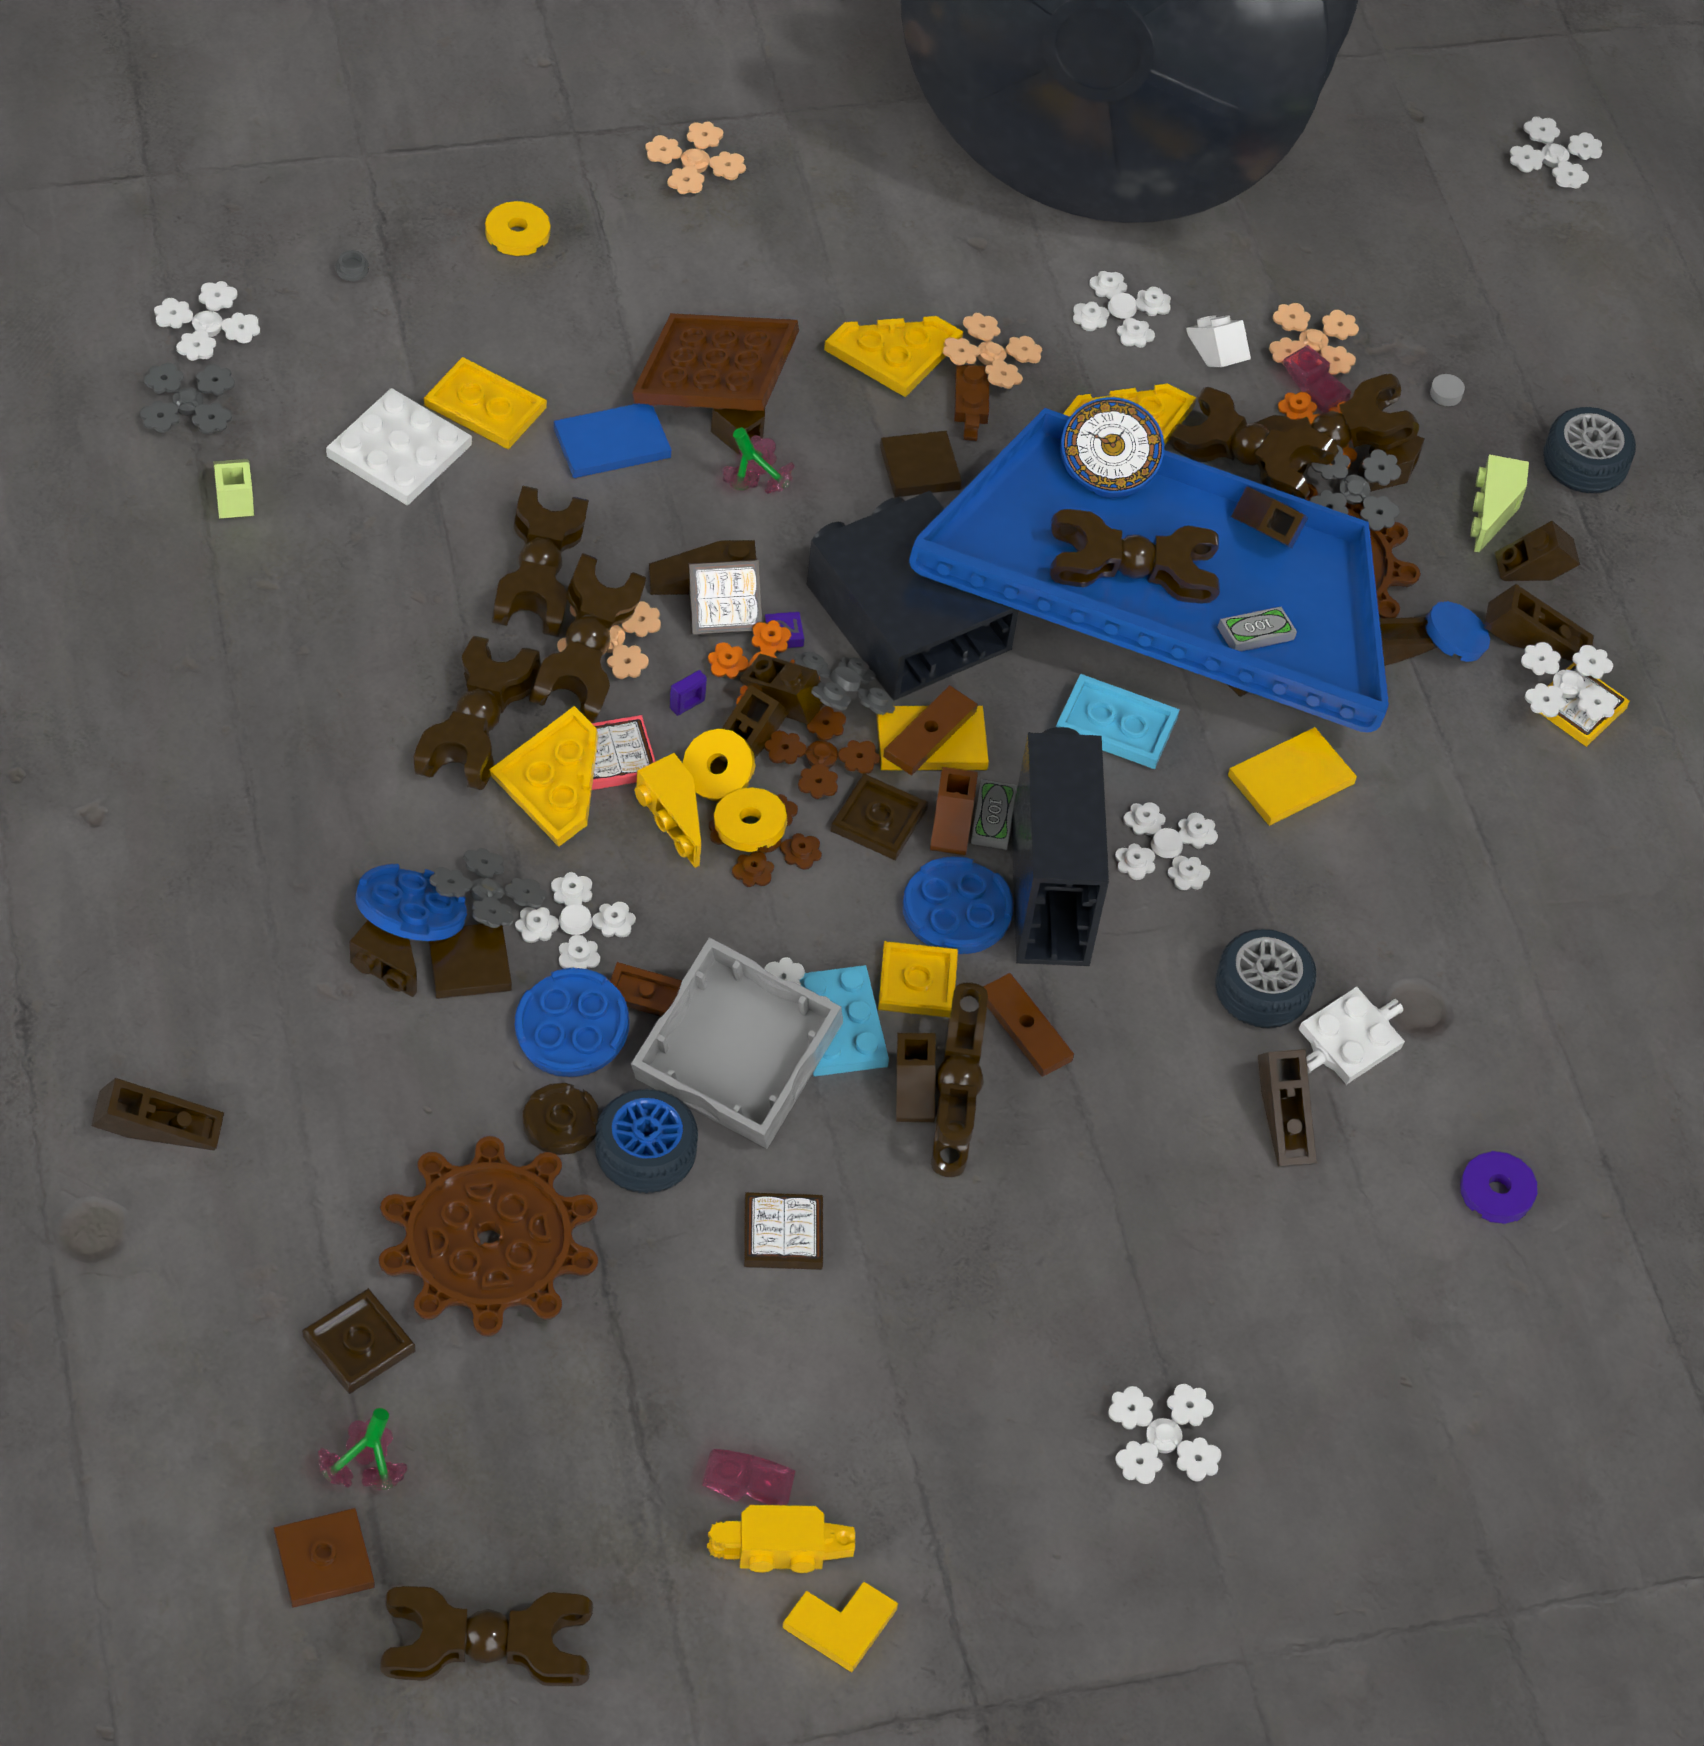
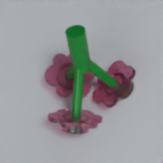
[722,428,795,494]
[318,1408,408,1490]

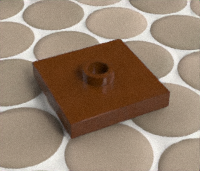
[274,1508,375,1608]

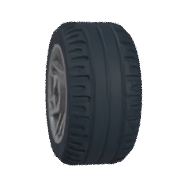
[1543,407,1636,493]
[1215,929,1317,1028]

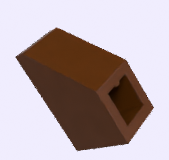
[930,767,978,855]

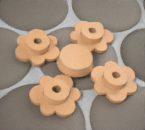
[645,122,746,194]
[1269,303,1359,375]
[943,313,1042,389]
[557,601,661,679]

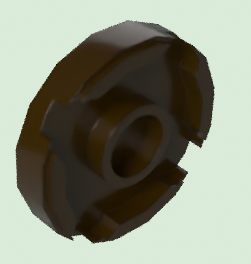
[523,1083,600,1155]

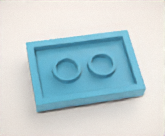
[1056,674,1180,769]
[799,965,889,1076]

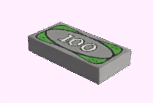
[1217,607,1297,651]
[971,779,1017,850]

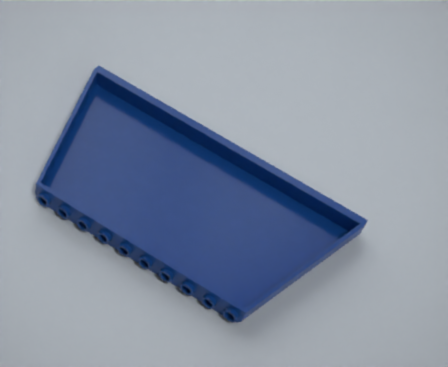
[909,408,1389,732]

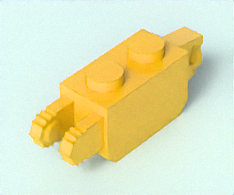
[707,1505,855,1573]

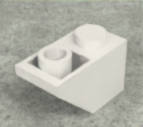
[1186,315,1251,367]

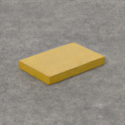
[424,357,547,450]
[876,706,989,770]
[1228,727,1357,826]

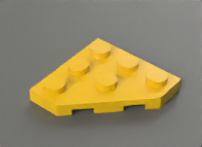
[824,316,963,397]
[1063,383,1196,446]
[489,706,599,847]

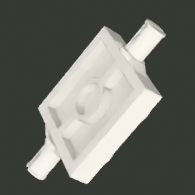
[1299,987,1405,1085]

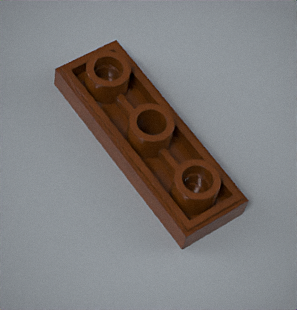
[883,685,978,776]
[983,973,1074,1077]

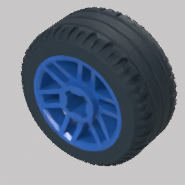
[595,1088,698,1194]

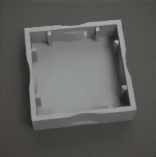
[631,937,843,1149]

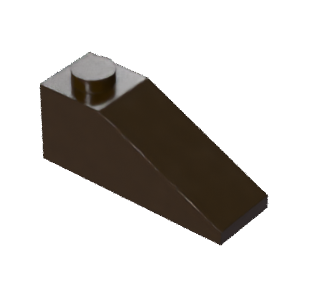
[649,540,756,595]
[1484,584,1594,661]
[710,685,789,774]
[1258,1049,1317,1166]
[91,1078,224,1151]

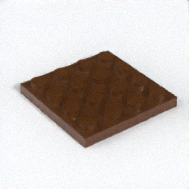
[632,313,799,411]

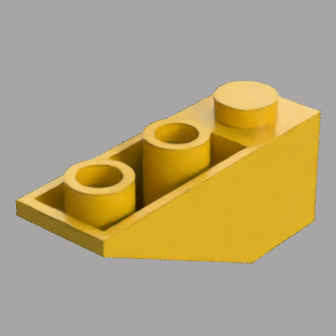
[634,753,701,868]

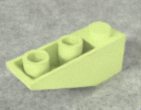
[1470,455,1529,552]

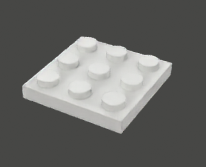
[326,388,472,506]

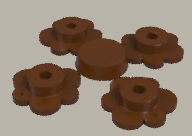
[764,706,880,799]
[709,794,822,887]

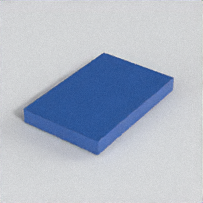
[553,404,672,478]

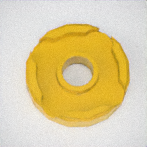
[485,201,551,256]
[683,728,756,802]
[714,787,787,852]

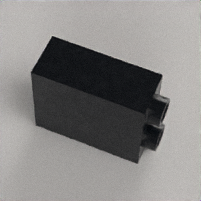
[806,491,1019,701]
[1011,727,1109,966]

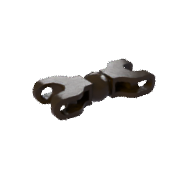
[1254,374,1419,488]
[1168,387,1339,499]
[491,485,589,637]
[1050,509,1220,604]
[529,553,646,723]
[413,636,541,790]
[931,982,988,1177]
[380,1586,593,1686]

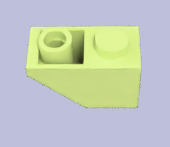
[213,459,254,518]

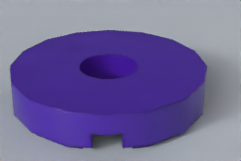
[1460,1151,1538,1224]

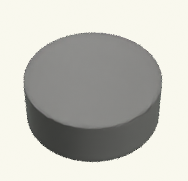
[1430,374,1465,406]

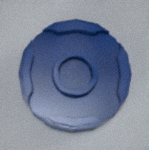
[1425,601,1490,662]

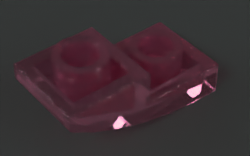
[1283,345,1351,412]
[702,1449,796,1505]

